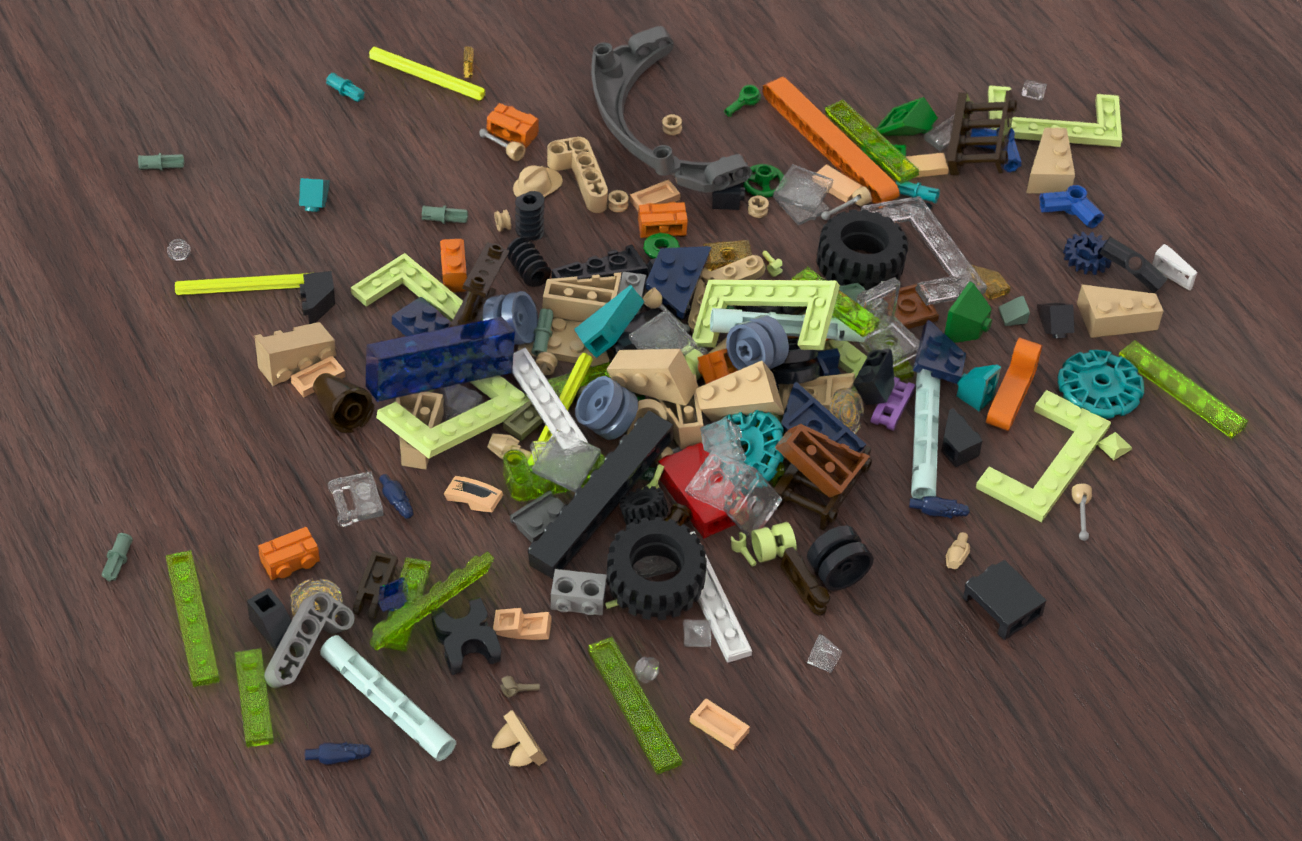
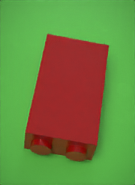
[658,442,748,539]

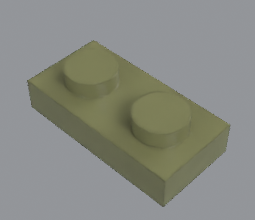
[503,400,544,441]

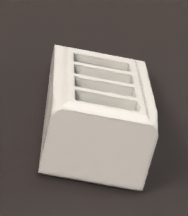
[1152,244,1197,291]

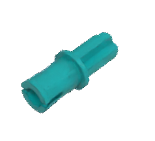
[326,73,365,102]
[896,180,940,203]

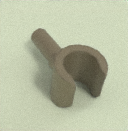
[500,676,540,697]

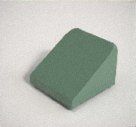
[998,296,1030,326]

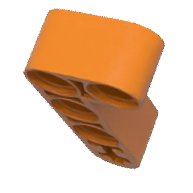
[986,337,1042,431]

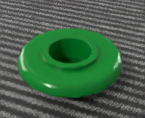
[643,233,680,259]

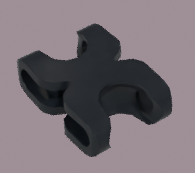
[431,597,501,675]

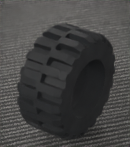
[816,209,908,295]
[607,517,707,620]

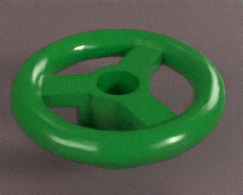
[742,164,786,198]

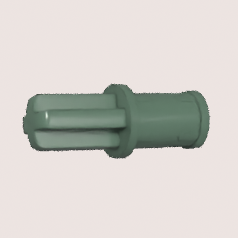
[138,153,185,171]
[422,205,468,224]
[531,308,554,356]
[102,533,133,581]

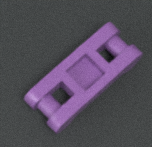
[871,377,916,431]

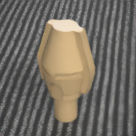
[487,434,532,461]
[946,532,970,569]

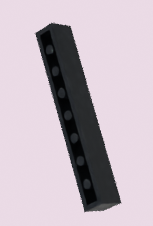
[528,411,674,579]

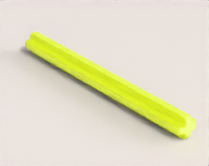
[369,47,485,100]
[175,273,309,295]
[526,353,593,472]

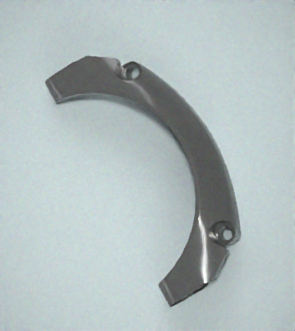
[591,26,752,192]

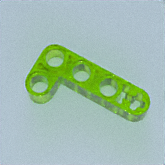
[503,449,605,502]

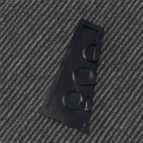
[551,245,648,280]

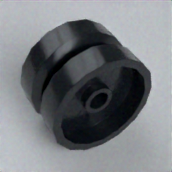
[770,337,821,384]
[807,525,874,591]

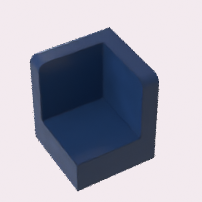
[814,348,841,377]

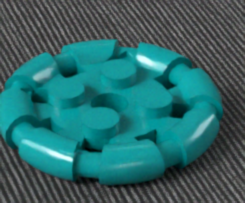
[1057,350,1144,419]
[705,410,784,493]

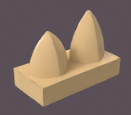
[492,710,547,766]

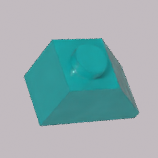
[299,178,330,212]
[957,364,1001,412]

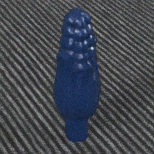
[379,474,414,519]
[909,496,970,519]
[305,742,372,765]

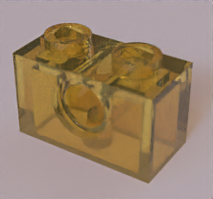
[703,240,752,271]

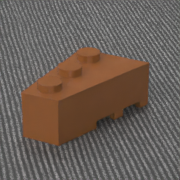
[774,424,870,498]

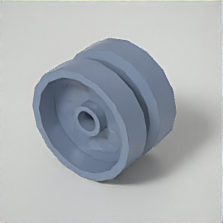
[483,291,538,348]
[726,315,789,370]
[575,376,638,440]

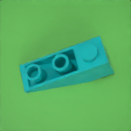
[574,285,645,358]

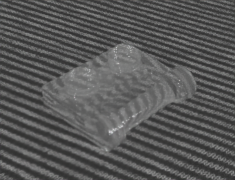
[328,471,384,527]

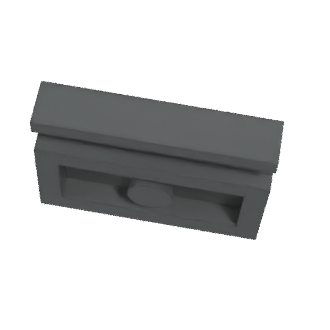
[510,491,564,543]

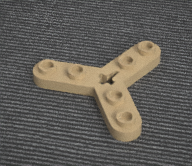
[688,255,765,333]

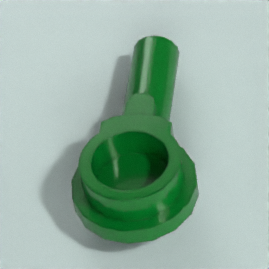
[724,85,761,116]

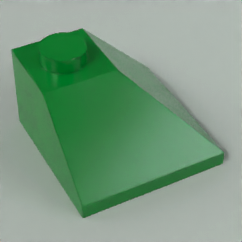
[872,97,938,136]
[944,281,992,343]

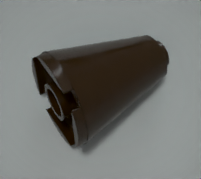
[313,373,375,433]

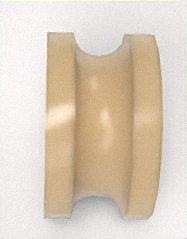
[662,114,682,135]
[608,190,629,213]
[748,196,769,218]
[495,210,511,232]
[535,352,558,375]

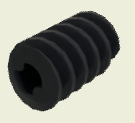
[515,191,544,241]
[507,236,551,287]

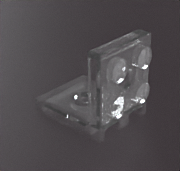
[853,277,920,367]
[685,450,782,538]

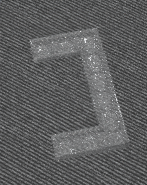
[861,196,987,305]

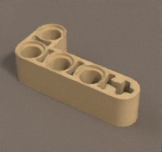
[547,137,608,213]

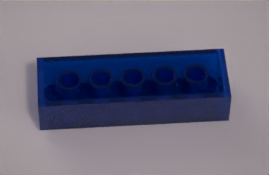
[365,317,515,402]

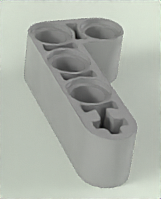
[264,592,354,688]

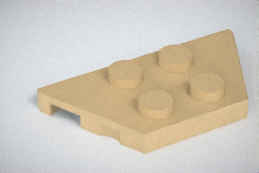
[518,317,609,368]
[778,373,856,417]

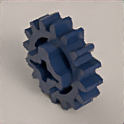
[1063,232,1112,275]

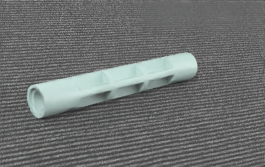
[710,308,867,342]
[911,369,940,499]
[320,635,456,761]

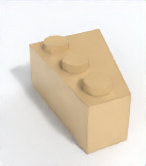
[1026,128,1075,193]
[542,273,621,322]
[1077,285,1163,338]
[254,322,336,386]
[607,349,698,406]
[695,361,785,421]
[649,374,706,449]
[395,386,444,470]

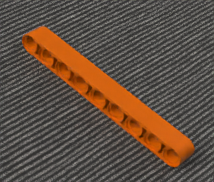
[762,77,900,207]

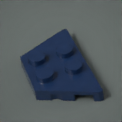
[645,246,711,319]
[391,297,470,347]
[913,320,966,384]
[781,382,866,452]

